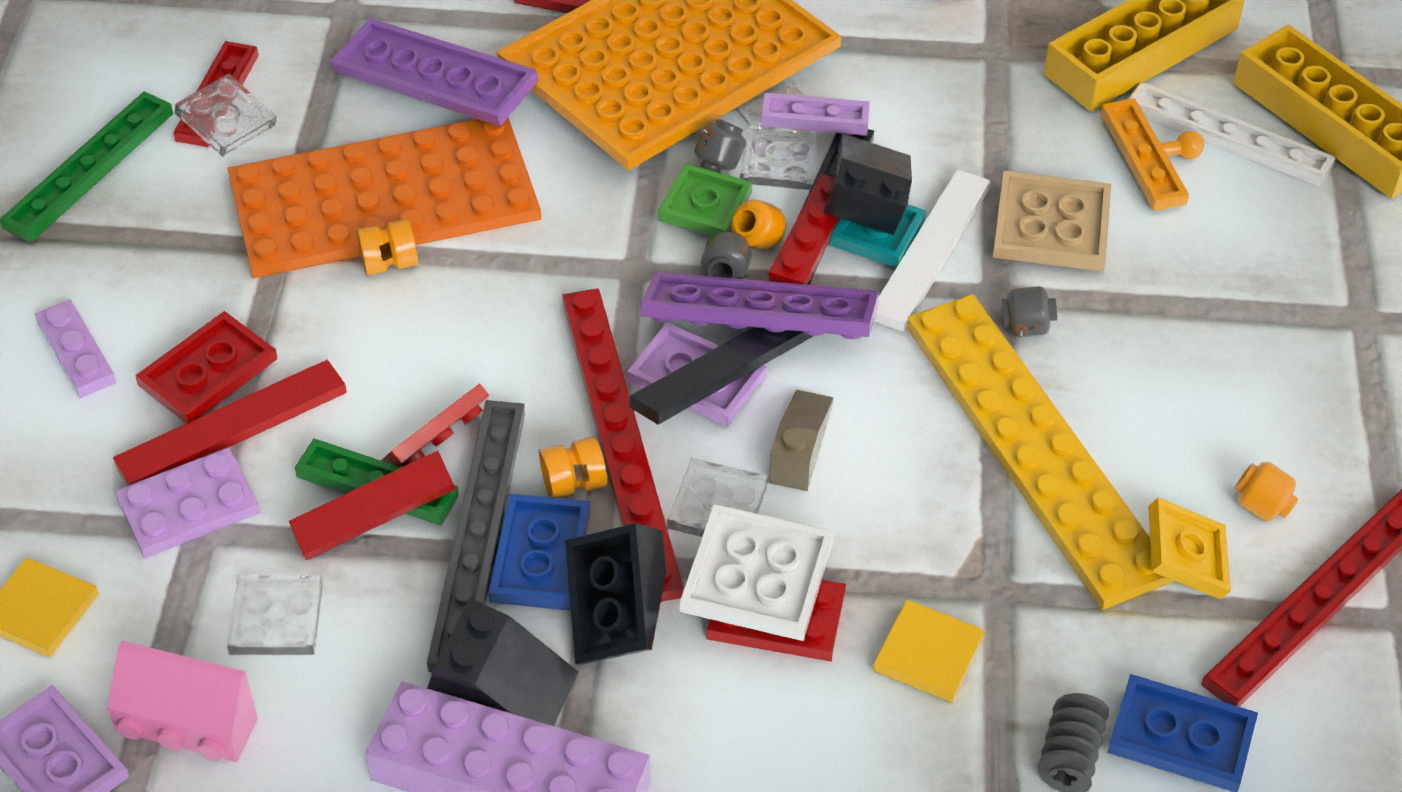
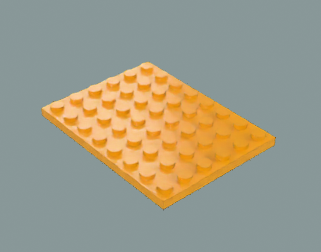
[496,0,841,171]

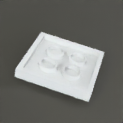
[680,504,834,641]

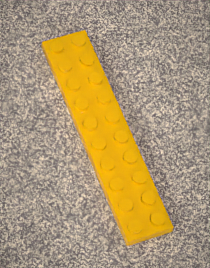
[907,294,1173,610]

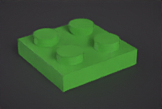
[658,163,753,236]

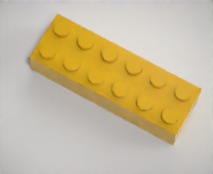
[1044,0,1245,112]
[1233,24,1402,199]

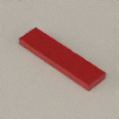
[173,41,259,147]
[289,451,456,560]

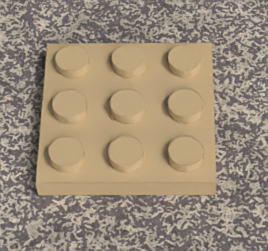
[992,171,1111,272]

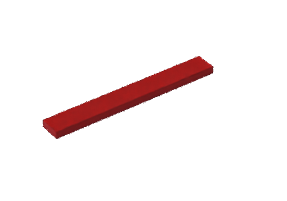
[1201,489,1402,707]

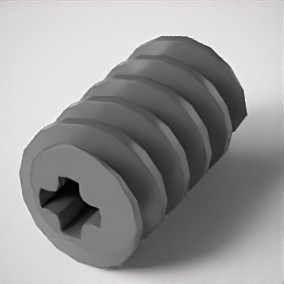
[1037,693,1109,792]

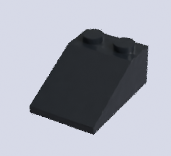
[824,134,912,235]
[565,523,666,665]
[427,598,579,726]

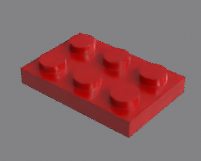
[135,311,277,423]
[707,580,846,661]

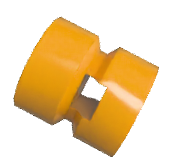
[356,219,418,276]
[538,436,607,498]

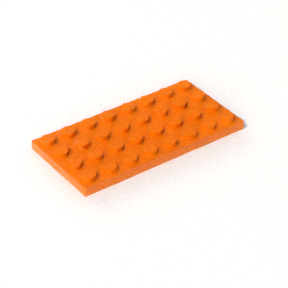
[227,118,541,278]

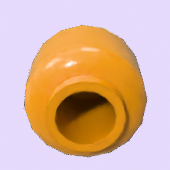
[731,200,786,251]
[1234,461,1298,521]

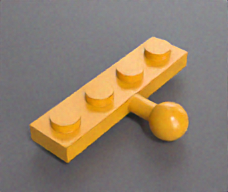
[1100,98,1204,211]

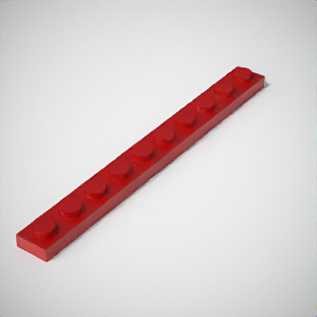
[562,288,684,602]

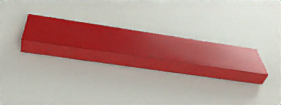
[113,359,347,486]

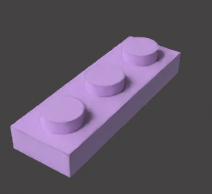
[761,93,870,135]
[35,299,116,398]

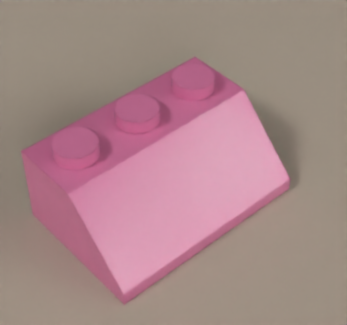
[108,641,258,762]

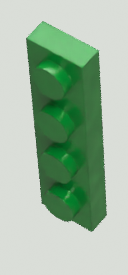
[295,438,459,526]

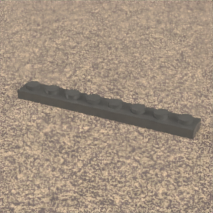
[427,400,525,673]

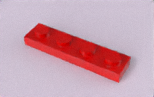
[768,174,841,285]

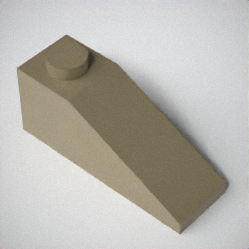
[769,390,834,491]

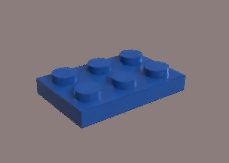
[489,493,590,611]
[1107,674,1258,792]

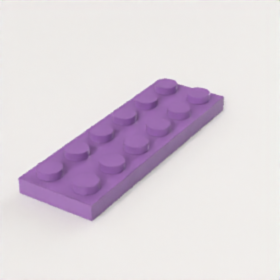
[330,18,539,126]
[641,271,879,339]

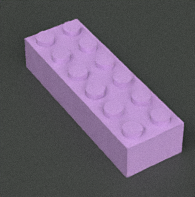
[366,681,650,792]

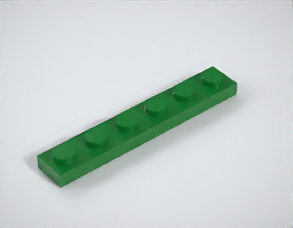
[0,91,173,243]

